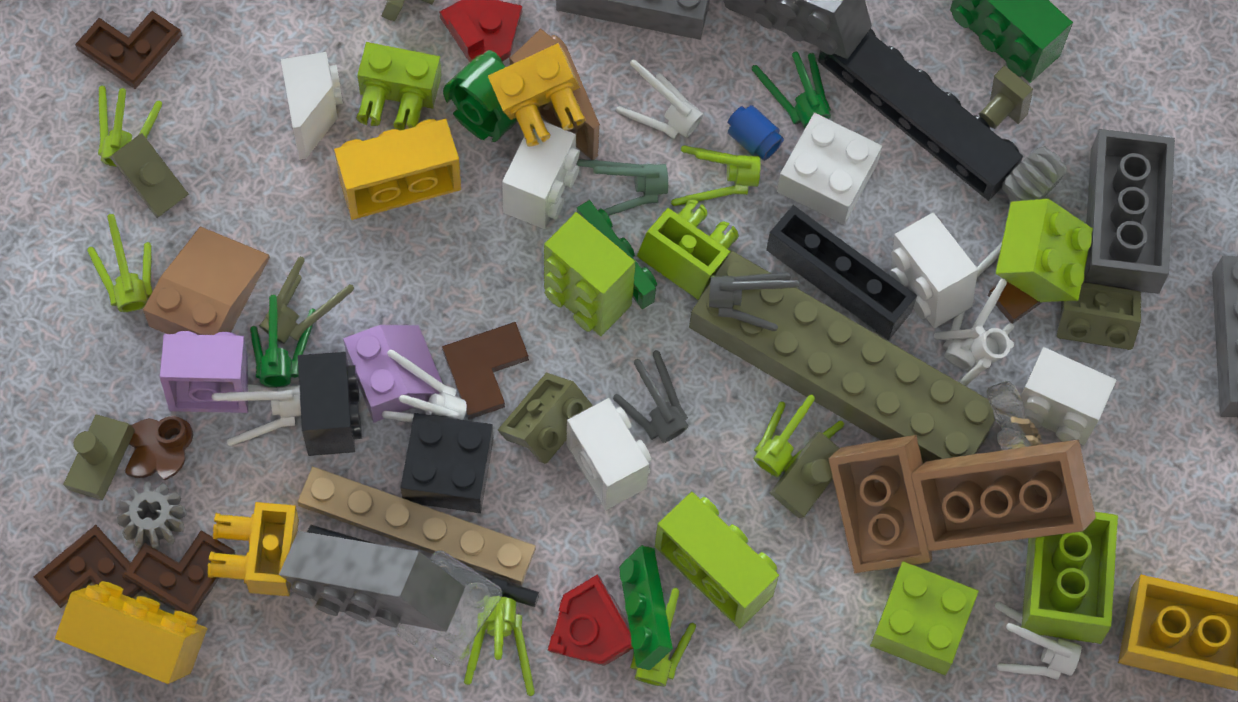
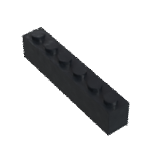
[818,28,1023,201]

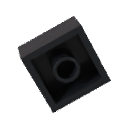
[298,352,362,456]
[401,413,494,513]

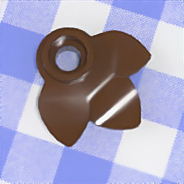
[125,416,193,480]

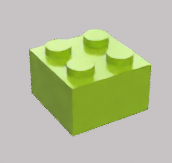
[995,198,1093,302]
[870,561,979,676]

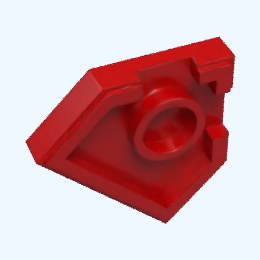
[439,0,523,62]
[548,575,633,666]

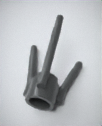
[709,273,800,331]
[613,350,689,443]

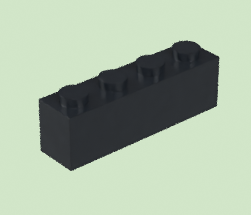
[766,205,917,340]

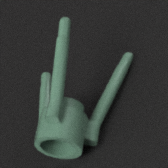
[577,159,668,216]

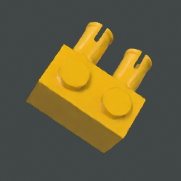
[488,43,586,147]
[208,502,299,596]

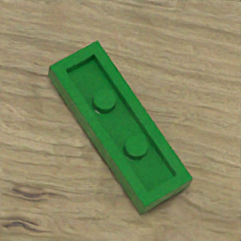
[577,200,657,310]
[619,545,673,670]

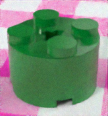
[443,50,518,142]

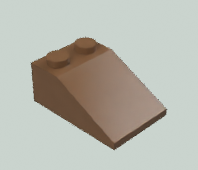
[509,28,600,160]
[143,226,270,335]
[828,435,933,573]

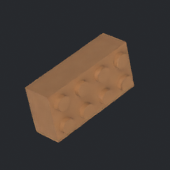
[911,439,1096,551]

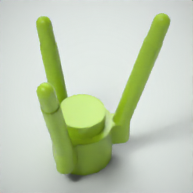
[98,85,162,167]
[671,145,760,206]
[87,214,153,312]
[753,395,844,477]
[630,588,696,687]
[464,597,535,696]

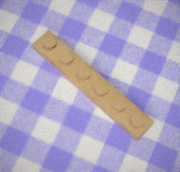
[297,466,536,586]

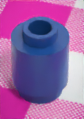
[727,105,784,161]

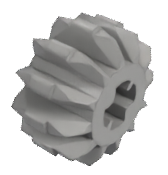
[1002,146,1067,202]
[117,481,187,550]

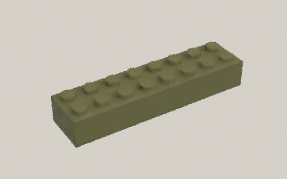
[689,251,1002,463]

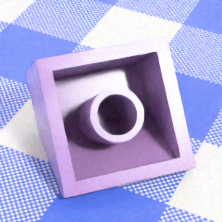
[343,325,443,423]
[160,331,248,413]

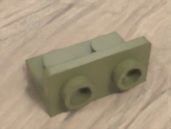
[1057,282,1141,350]
[498,372,593,464]

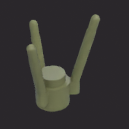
[259,256,354,344]

